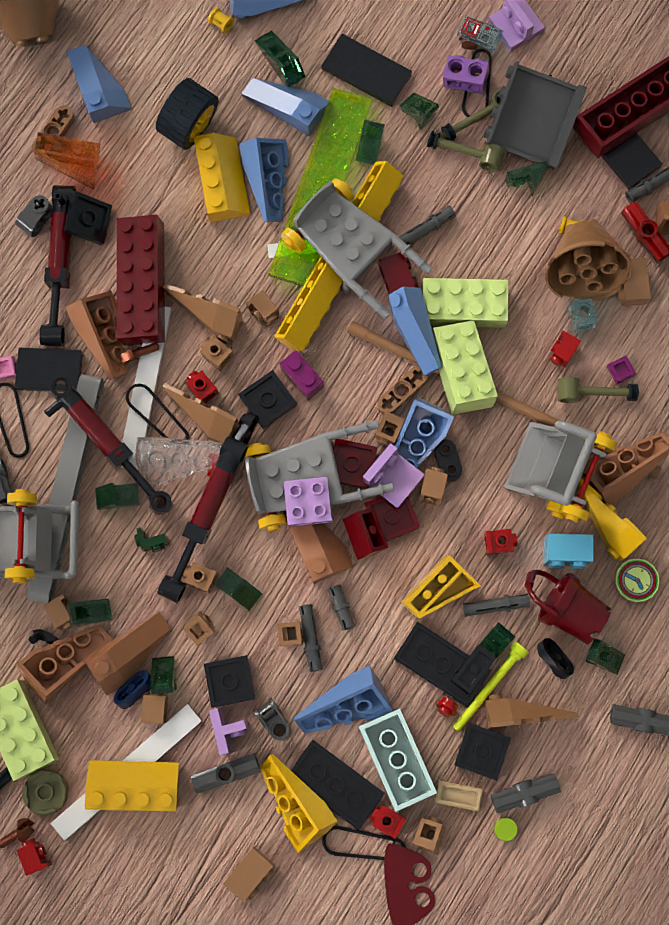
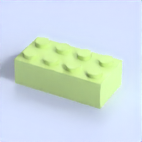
[422,278,508,328]
[432,320,498,415]
[0,679,60,781]

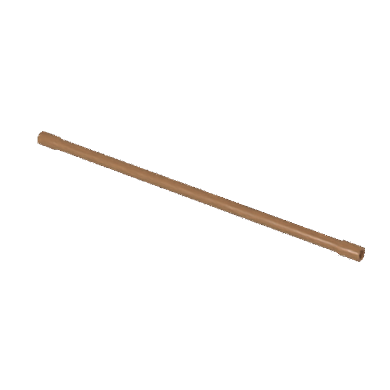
[347,321,662,479]

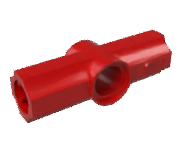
[621,201,669,263]

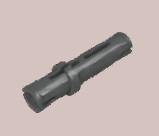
[625,166,669,203]
[399,205,456,245]
[463,593,530,617]
[299,604,323,672]

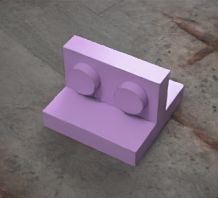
[488,0,545,52]
[209,708,250,755]

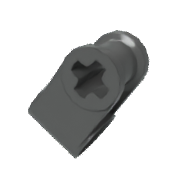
[15,195,53,237]
[253,697,291,741]

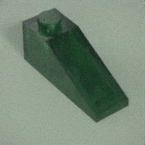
[254,30,306,87]

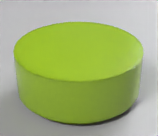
[494,817,517,841]

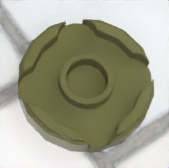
[22,770,68,815]

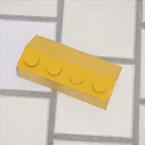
[194,133,251,223]
[85,760,179,812]

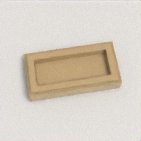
[435,780,483,812]

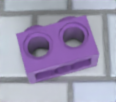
[443,55,489,94]

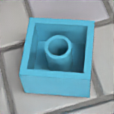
[543,534,593,570]

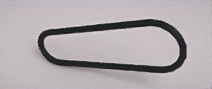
[462,48,492,117]
[0,383,29,458]
[125,383,189,447]
[322,826,406,860]

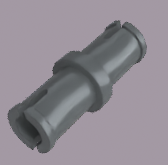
[328,585,355,631]

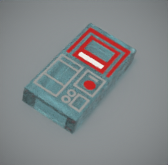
[457,15,503,51]

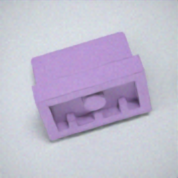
[363,443,424,508]
[284,477,334,527]

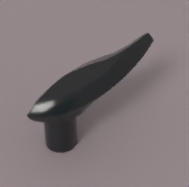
[29,629,59,644]

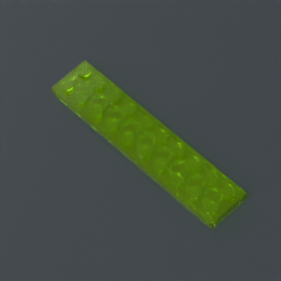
[268,87,372,287]

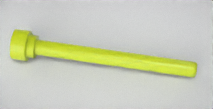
[453,642,529,732]

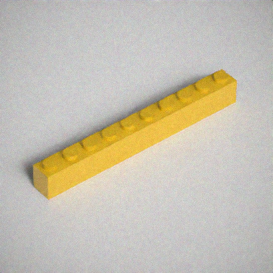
[274,161,404,352]

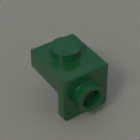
[134,527,170,552]

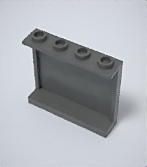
[483,61,587,169]

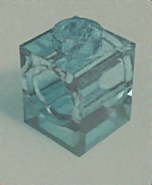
[568,297,598,333]

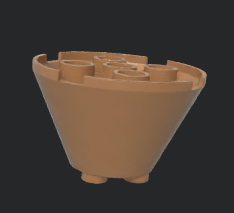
[0,0,59,47]
[545,219,632,302]

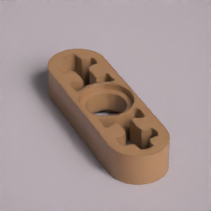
[32,105,75,160]
[377,366,428,415]

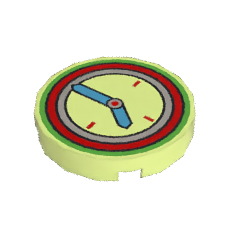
[614,559,659,603]

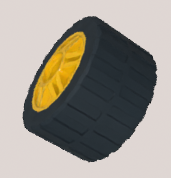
[155,78,219,150]

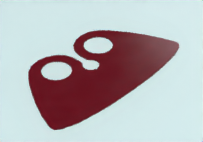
[384,844,435,925]

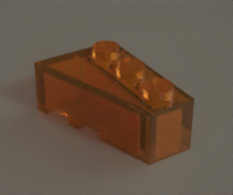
[34,132,101,190]

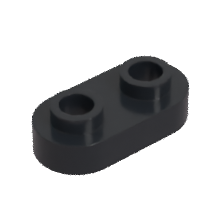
[232,412,259,444]
[435,439,462,482]
[537,638,574,679]

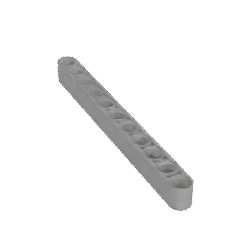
[27,374,104,604]

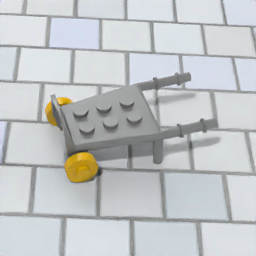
[281,178,433,319]
[244,420,394,532]

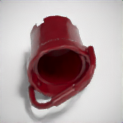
[525,570,611,645]

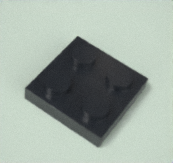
[63,191,112,245]
[238,370,297,429]
[204,655,255,708]
[454,722,511,781]

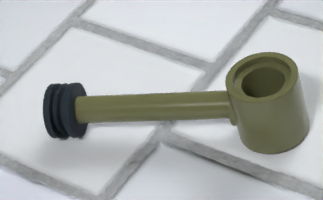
[441,89,501,141]
[427,131,505,172]
[558,377,639,403]

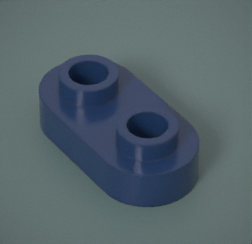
[114,670,153,709]

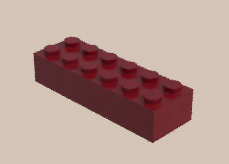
[573,56,669,158]
[117,214,165,346]

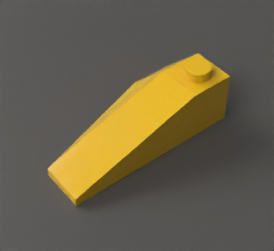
[577,478,647,561]
[260,754,338,853]

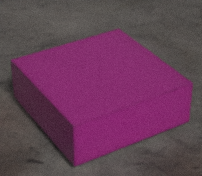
[606,356,636,385]

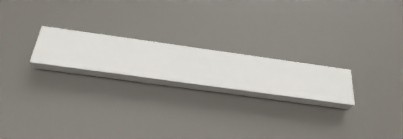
[120,307,172,471]
[50,704,202,841]

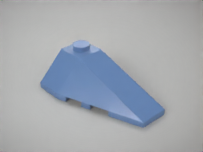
[229,0,302,18]
[67,45,132,123]
[241,78,331,136]
[240,138,289,222]
[389,286,442,375]
[395,397,454,468]
[294,665,393,734]

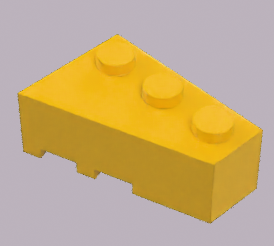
[401,555,481,618]

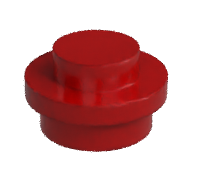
[436,697,458,717]

